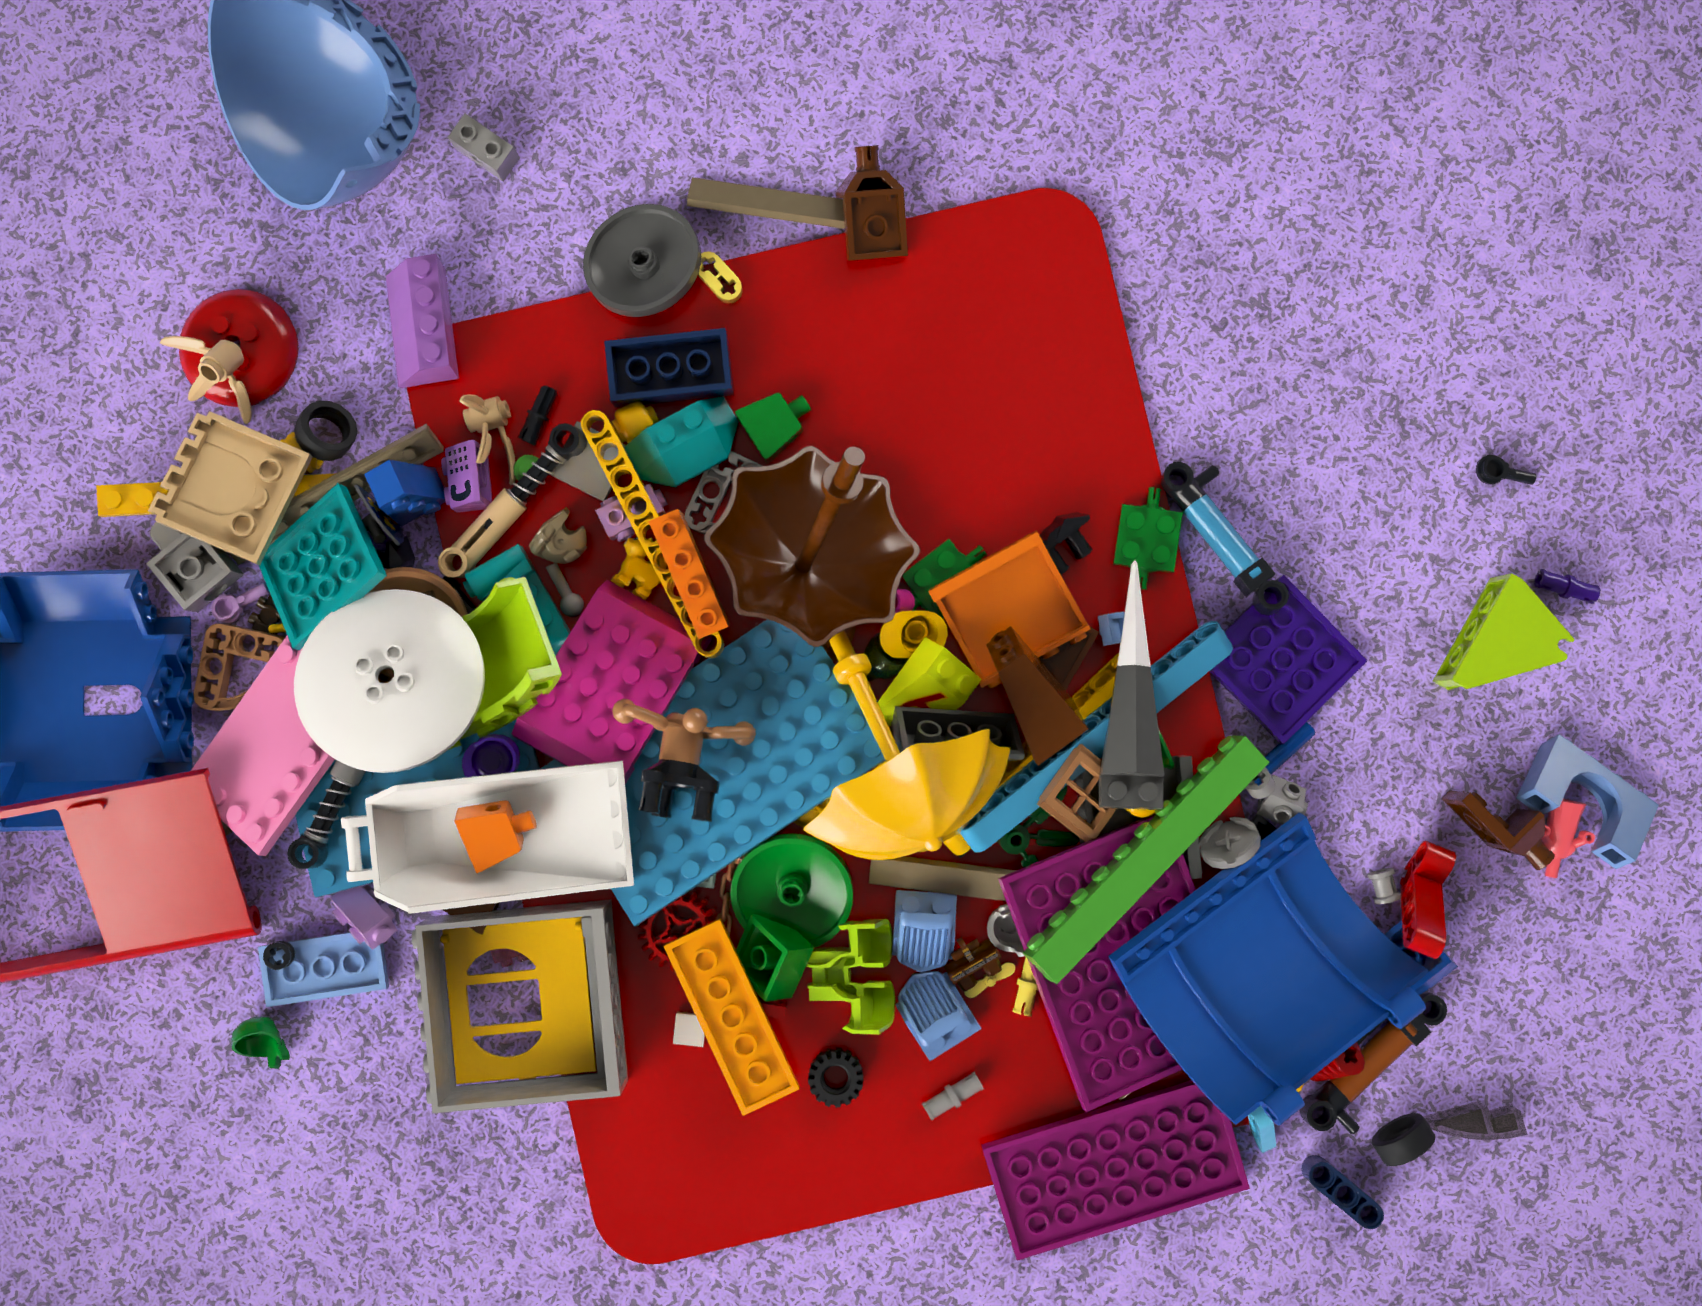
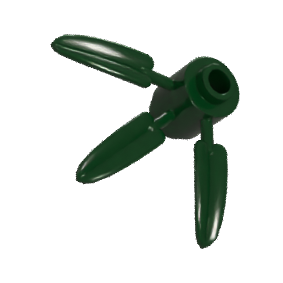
[997,786,1079,868]

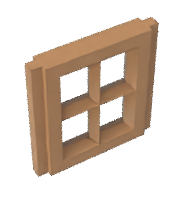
[1037,744,1117,842]

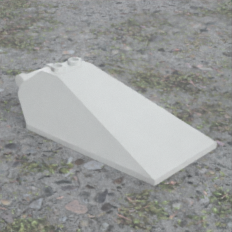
[341,760,634,914]

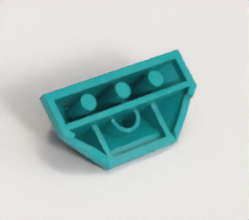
[624,396,739,487]

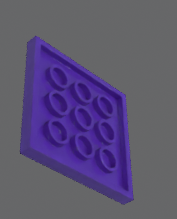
[1210,574,1368,745]

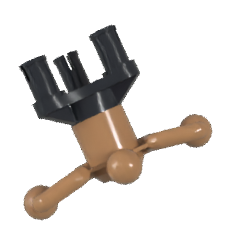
[612,699,756,822]

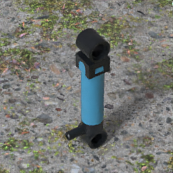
[1161,462,1289,615]

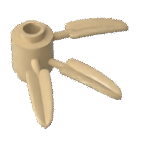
[160,336,252,424]
[459,394,516,485]

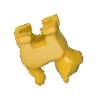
[611,537,667,600]

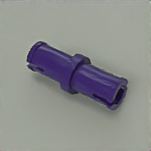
[1534,569,1601,604]

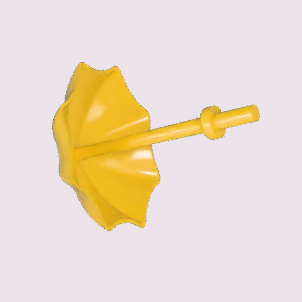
[803,630,1010,860]

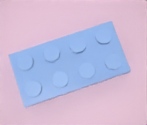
[258,932,389,1007]

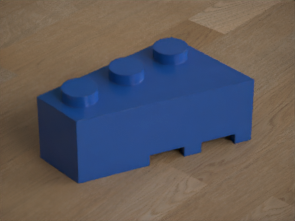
[364,460,446,527]

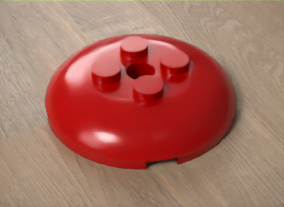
[179,289,299,407]

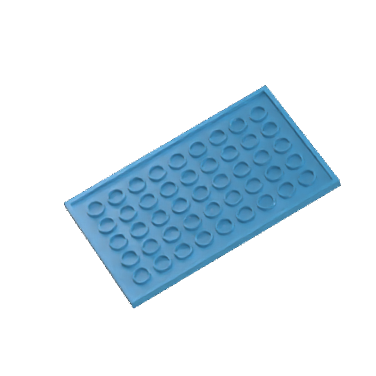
[540,619,886,926]

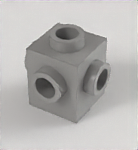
[1257,775,1308,825]

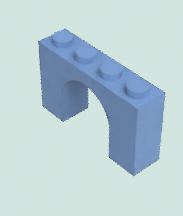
[1516,734,1659,869]

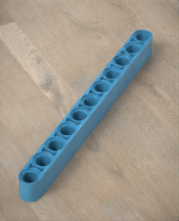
[960,621,1233,852]

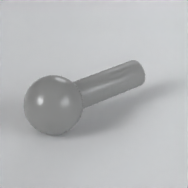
[546,563,584,617]

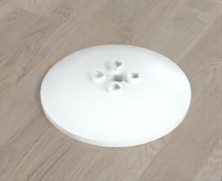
[294,589,485,773]

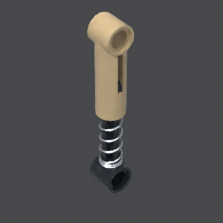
[438,423,587,578]

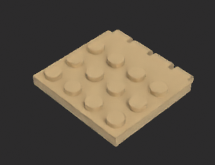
[148,411,313,566]

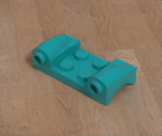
[463,544,571,656]

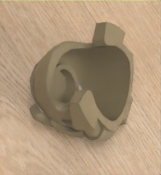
[529,507,588,564]

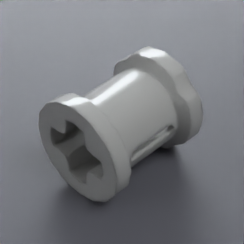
[1367,868,1401,904]

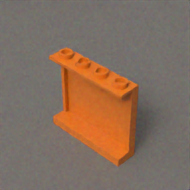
[648,509,730,639]
[928,531,1090,688]

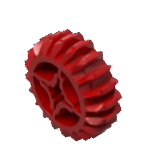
[637,891,718,971]

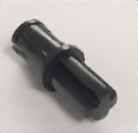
[517,385,557,446]

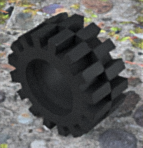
[808,1047,863,1108]

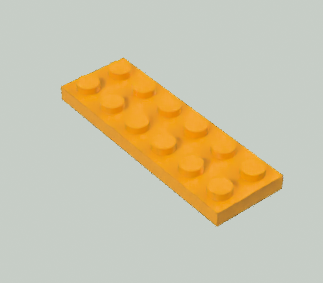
[663,918,800,1116]

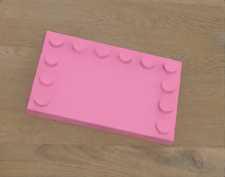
[191,635,335,856]

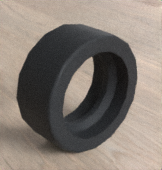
[294,400,358,461]
[1371,1113,1435,1166]

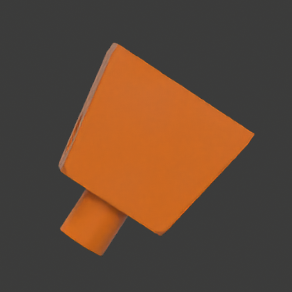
[454,800,537,873]

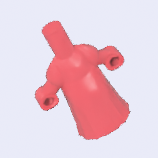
[1541,798,1595,878]

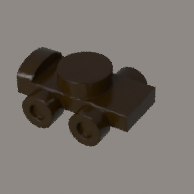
[248,594,281,635]

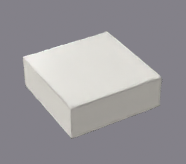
[673,1011,705,1047]

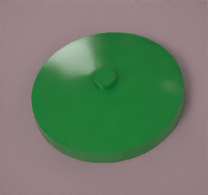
[730,834,853,948]

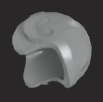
[987,904,1025,957]

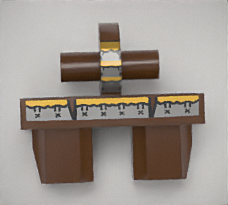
[944,937,1002,991]

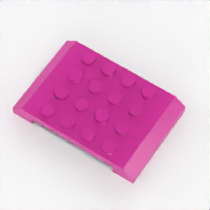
[511,580,712,784]

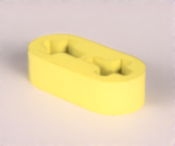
[698,251,743,304]

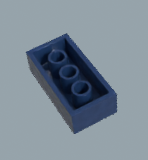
[604,328,734,408]

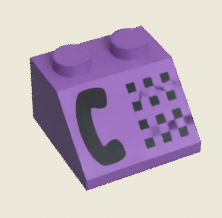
[441,440,492,512]

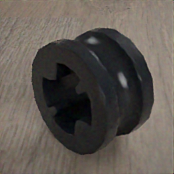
[263,941,295,970]

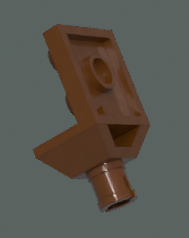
[836,145,908,261]
[1441,790,1555,870]

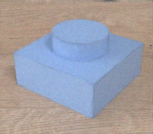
[1098,612,1125,646]

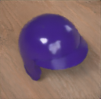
[462,733,520,777]

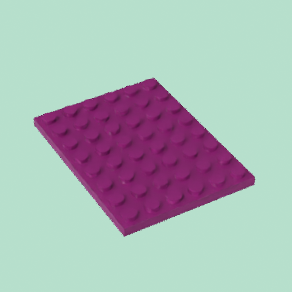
[998,813,1196,1112]

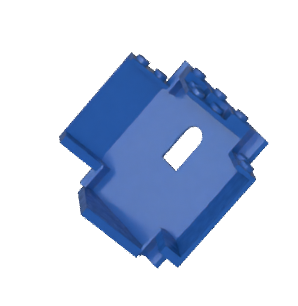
[0,569,194,832]

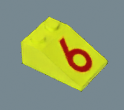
[878,637,982,726]

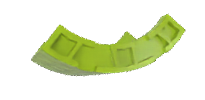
[392,577,562,750]

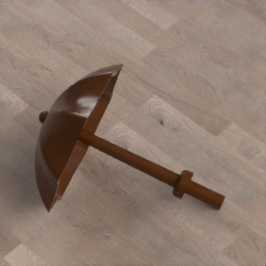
[704,446,920,647]

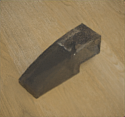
[1423,1101,1528,1140]

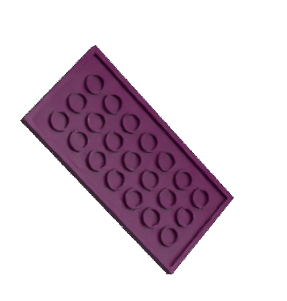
[981,1080,1250,1261]

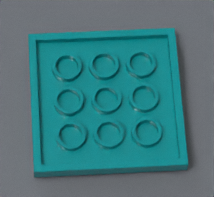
[259,483,387,650]

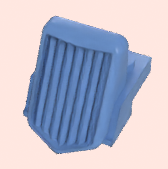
[892,890,957,973]
[895,971,981,1061]

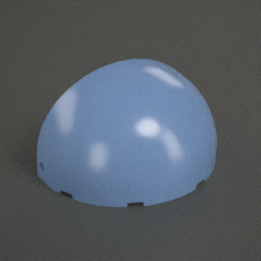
[208,0,420,210]

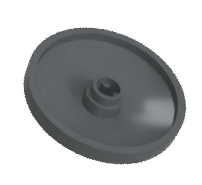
[583,204,701,317]

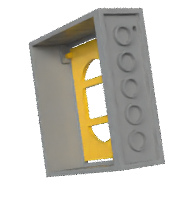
[412,900,628,1113]

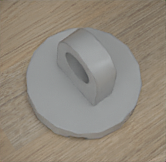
[1199,817,1261,869]

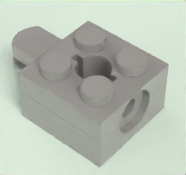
[146,522,244,613]

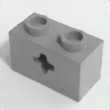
[447,113,520,182]

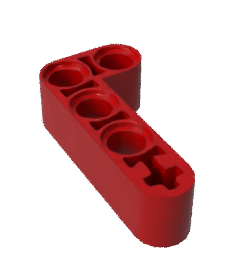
[1400,840,1456,959]

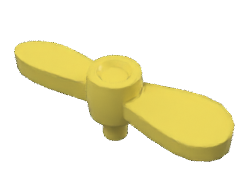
[964,962,1016,998]

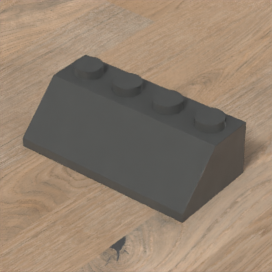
[890,706,1025,761]

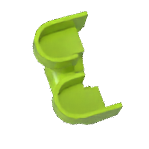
[806,919,895,1035]

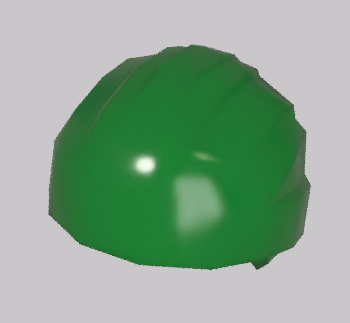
[231,1017,290,1069]

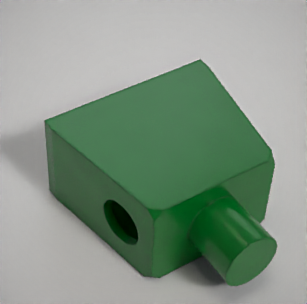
[735,392,811,464]

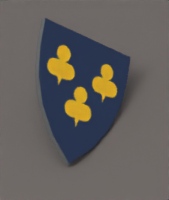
[354,484,404,546]

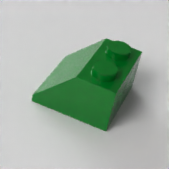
[736,914,814,1002]

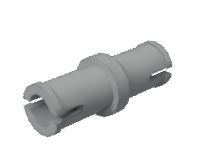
[922,1072,984,1121]

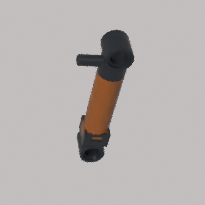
[1299,991,1447,1134]

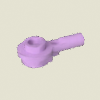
[212,582,270,624]

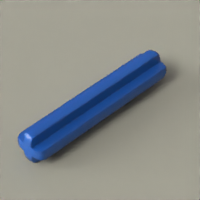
[1254,722,1316,786]

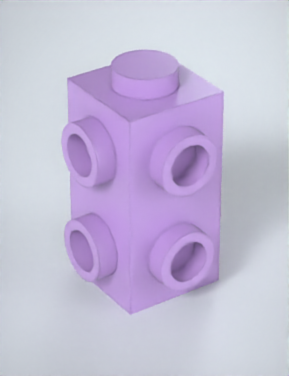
[595,483,668,542]
[330,885,398,950]

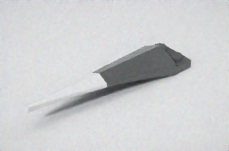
[1099,561,1164,810]

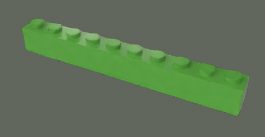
[1023,735,1270,984]

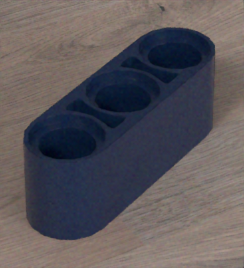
[1301,1155,1384,1229]

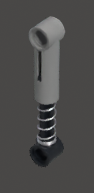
[287,682,385,869]

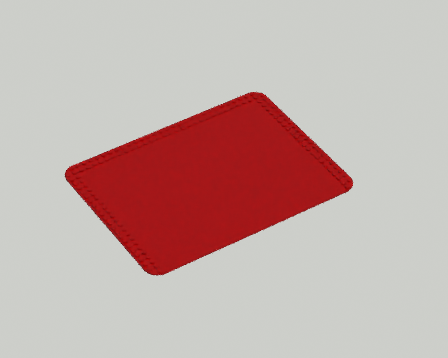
[407,188,1249,1264]

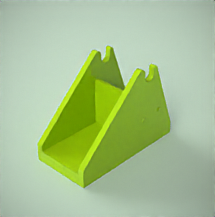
[1433,573,1575,690]

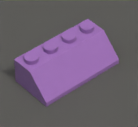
[386,254,459,388]

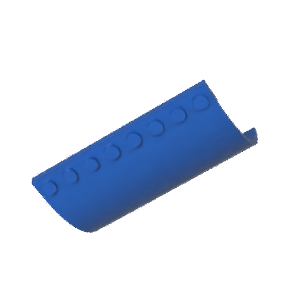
[1108,813,1428,1126]

